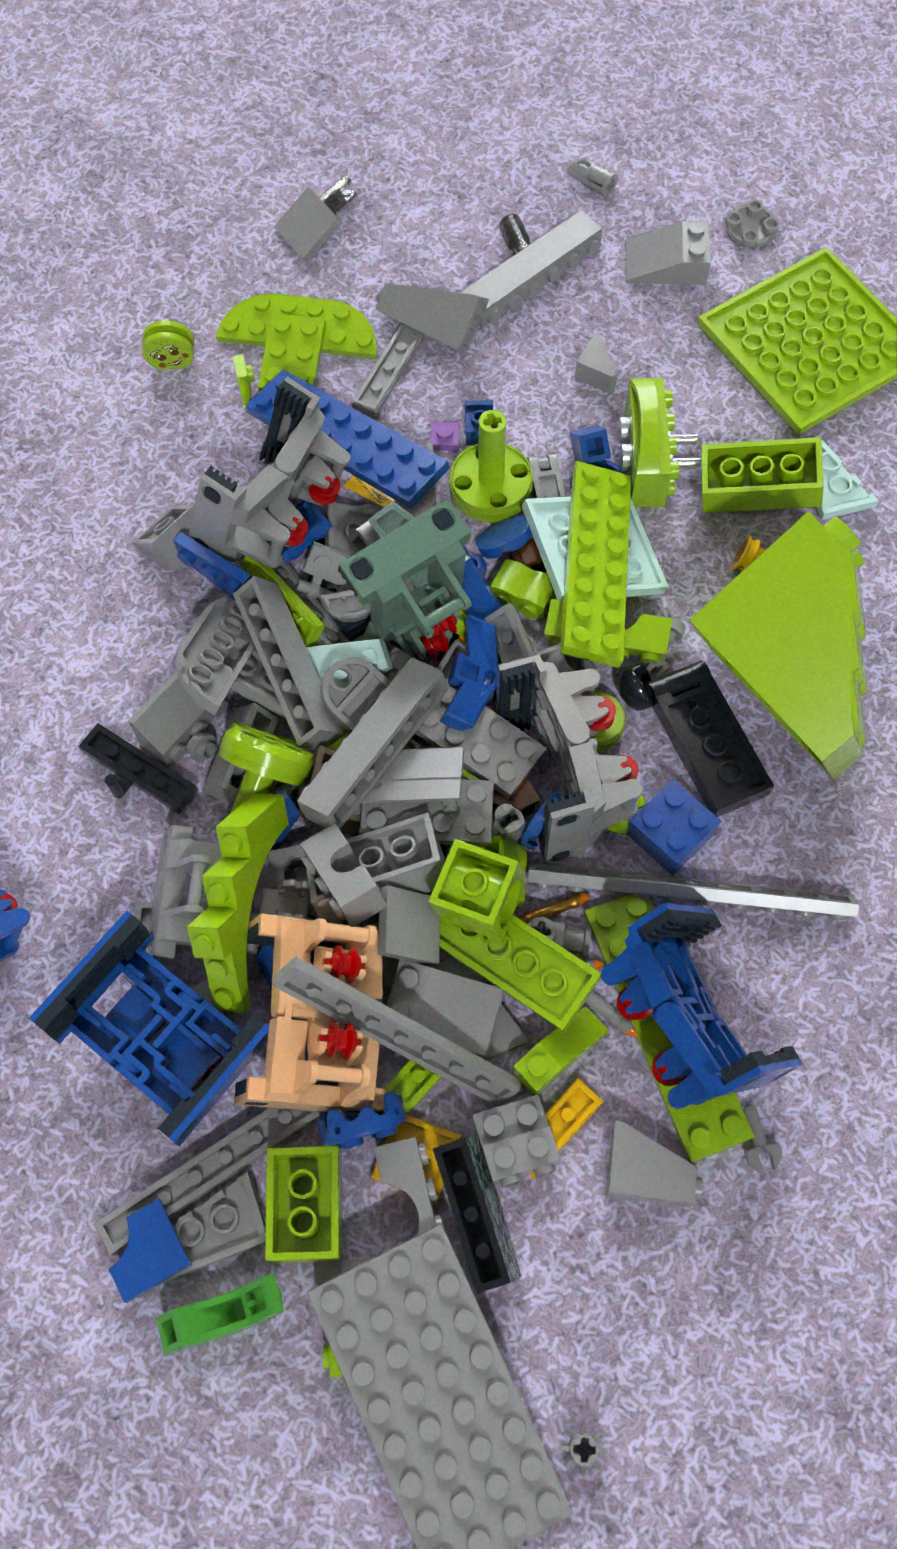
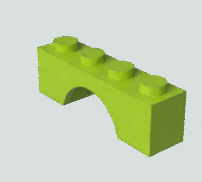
[544,599,673,664]

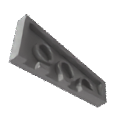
[157,1172,266,1286]

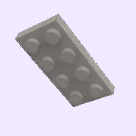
[415,677,547,799]
[360,776,494,847]

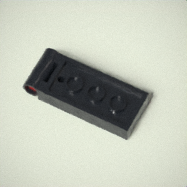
[645,660,774,817]

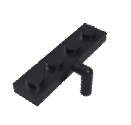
[78,723,198,814]

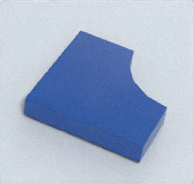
[109,1199,192,1303]

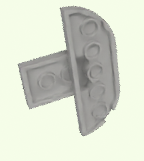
[175,597,287,720]

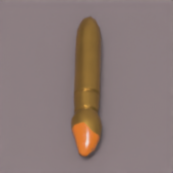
[518,892,590,924]

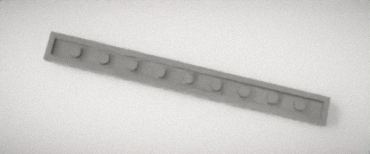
[527,861,860,920]

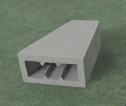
[606,1120,702,1208]

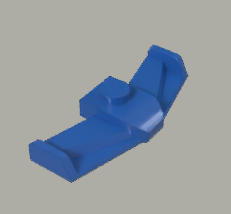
[440,614,498,731]

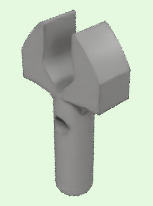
[743,1104,783,1173]

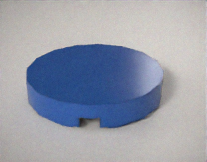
[476,516,532,558]
[521,791,567,851]

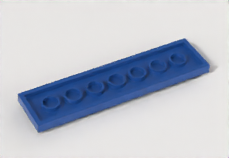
[245,369,450,509]

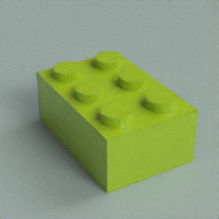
[265,1146,342,1264]

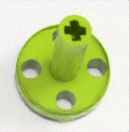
[449,410,533,524]
[219,722,314,814]

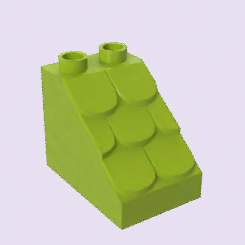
[689,511,867,780]

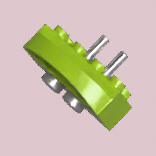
[618,378,701,507]

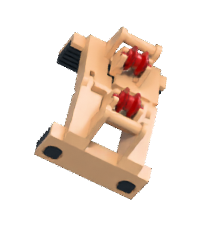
[234,913,386,1115]

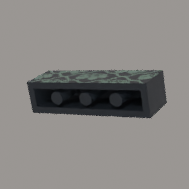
[433,1135,522,1294]

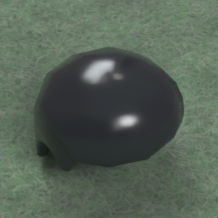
[618,663,654,711]

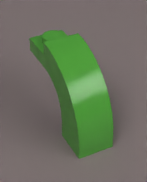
[156,1274,284,1355]

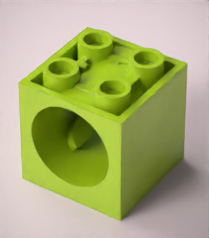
[428,839,527,942]

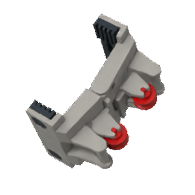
[188,377,351,568]
[496,654,643,864]

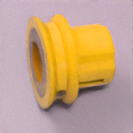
[731,535,766,573]

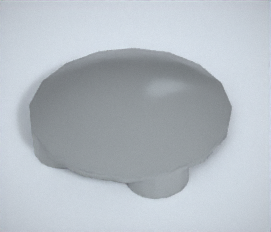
[726,199,779,247]

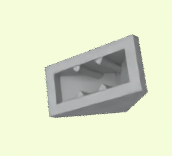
[575,333,617,393]

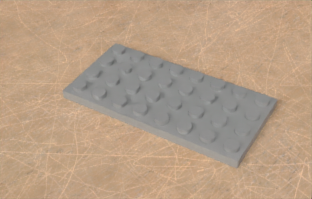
[307,1224,573,1549]

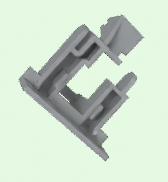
[146,824,310,959]

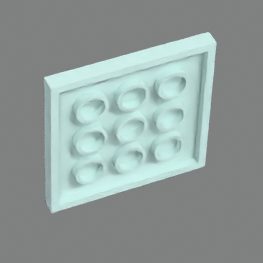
[522,497,669,601]

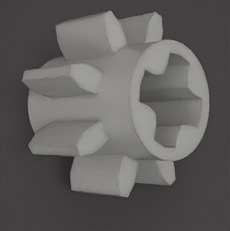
[559,1423,608,1476]

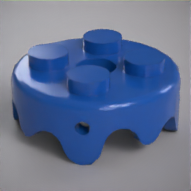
[316,1091,407,1150]

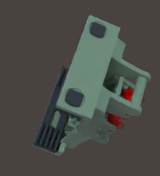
[332,498,472,663]

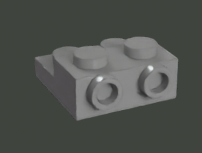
[472,1094,561,1188]

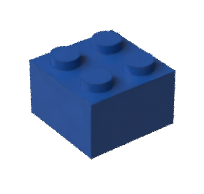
[627,779,721,876]

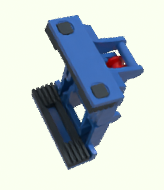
[29,911,269,1147]

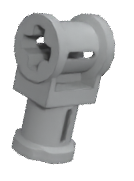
[528,917,591,957]

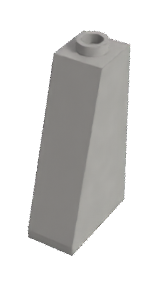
[375,283,489,351]

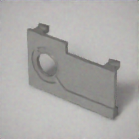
[352,747,464,815]

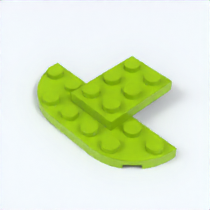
[216,293,377,392]

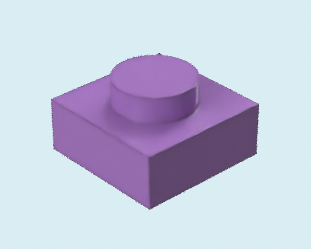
[430,421,460,451]

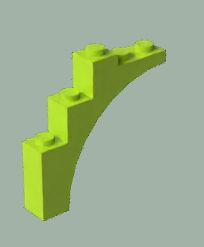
[187,794,289,1013]

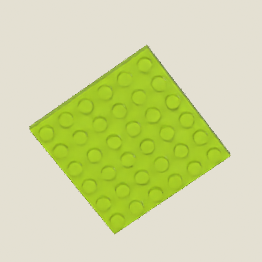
[697,247,897,435]

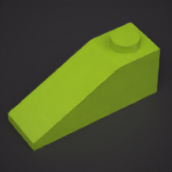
[512,1006,609,1096]

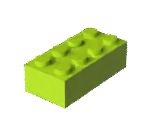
[702,437,824,513]

